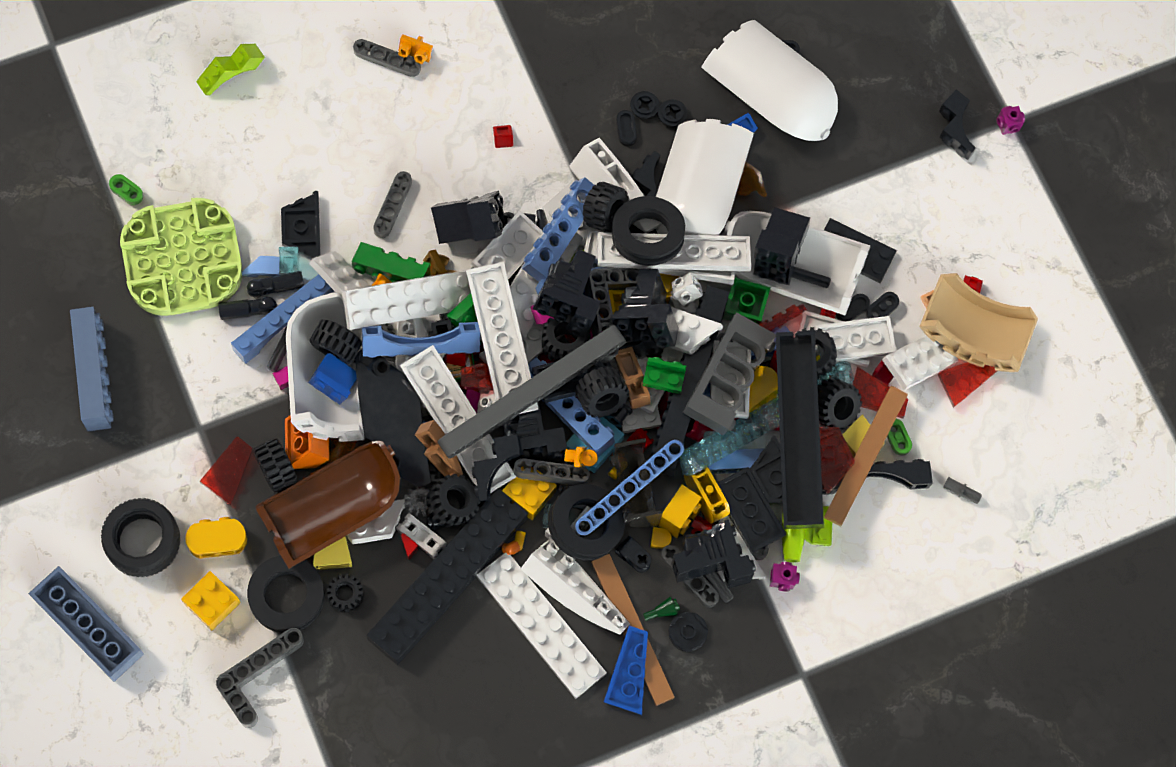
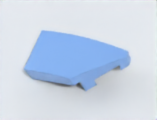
[242,256,280,278]

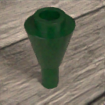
[643,596,680,621]

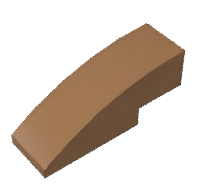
[615,347,650,410]
[415,420,463,477]

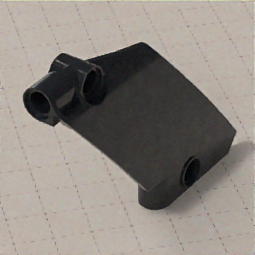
[353,348,432,488]

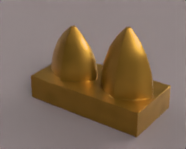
[423,249,457,276]

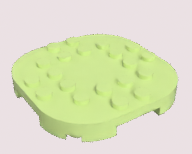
[120,198,243,316]

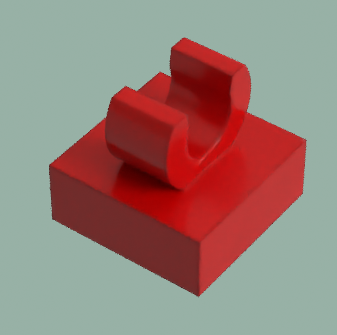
[963,275,983,293]
[627,428,654,455]
[691,515,714,534]

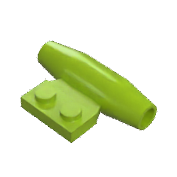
[781,506,832,562]

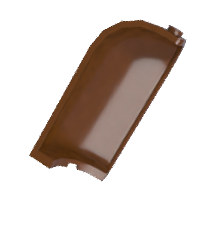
[255,440,400,569]

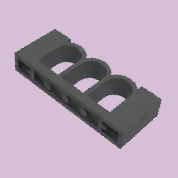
[682,312,776,436]

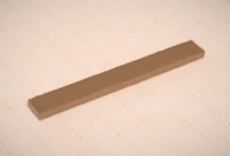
[824,385,908,527]
[591,554,674,706]

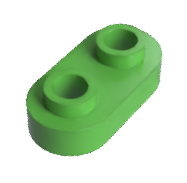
[109,174,143,205]
[887,418,912,456]

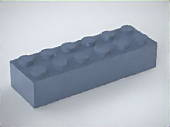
[70,307,114,431]
[28,566,144,682]

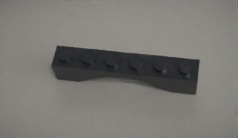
[821,459,933,495]

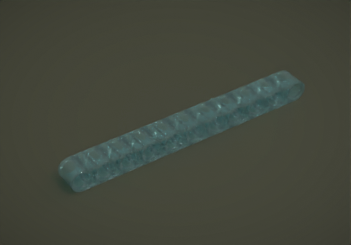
[679,361,854,476]

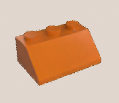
[285,415,329,469]

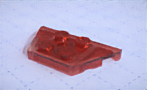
[819,427,855,494]

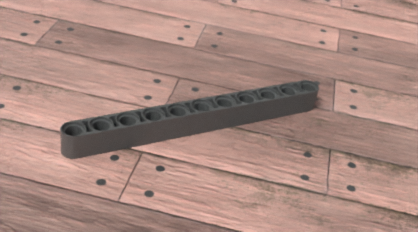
[437,325,626,459]

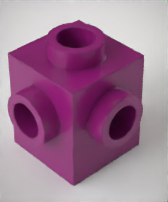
[997,106,1025,135]
[769,562,800,592]

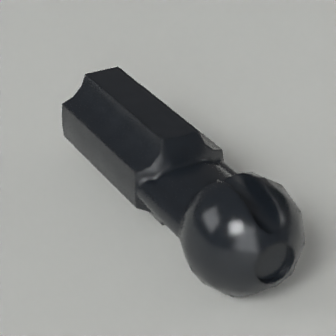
[247,271,304,298]
[218,296,277,320]

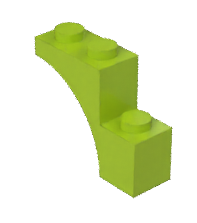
[196,43,265,95]

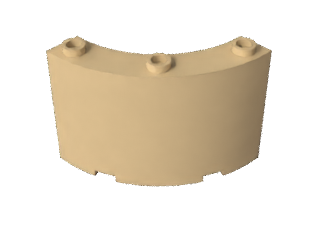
[919,273,1038,372]

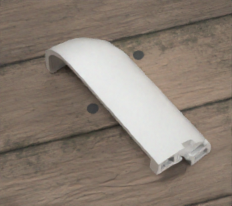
[701,20,838,141]
[656,119,754,236]
[725,211,870,315]
[286,293,364,442]

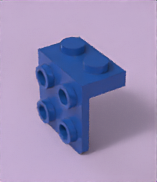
[308,353,357,405]

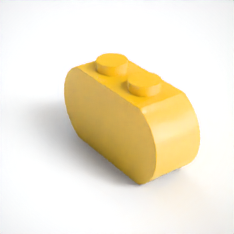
[749,366,778,416]
[684,463,730,524]
[185,517,247,559]

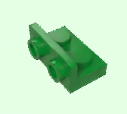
[642,357,686,394]

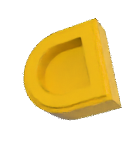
[650,527,672,549]

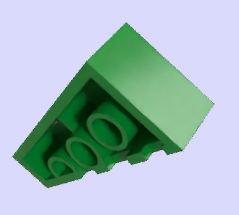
[351,242,431,282]

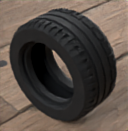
[101,498,181,577]

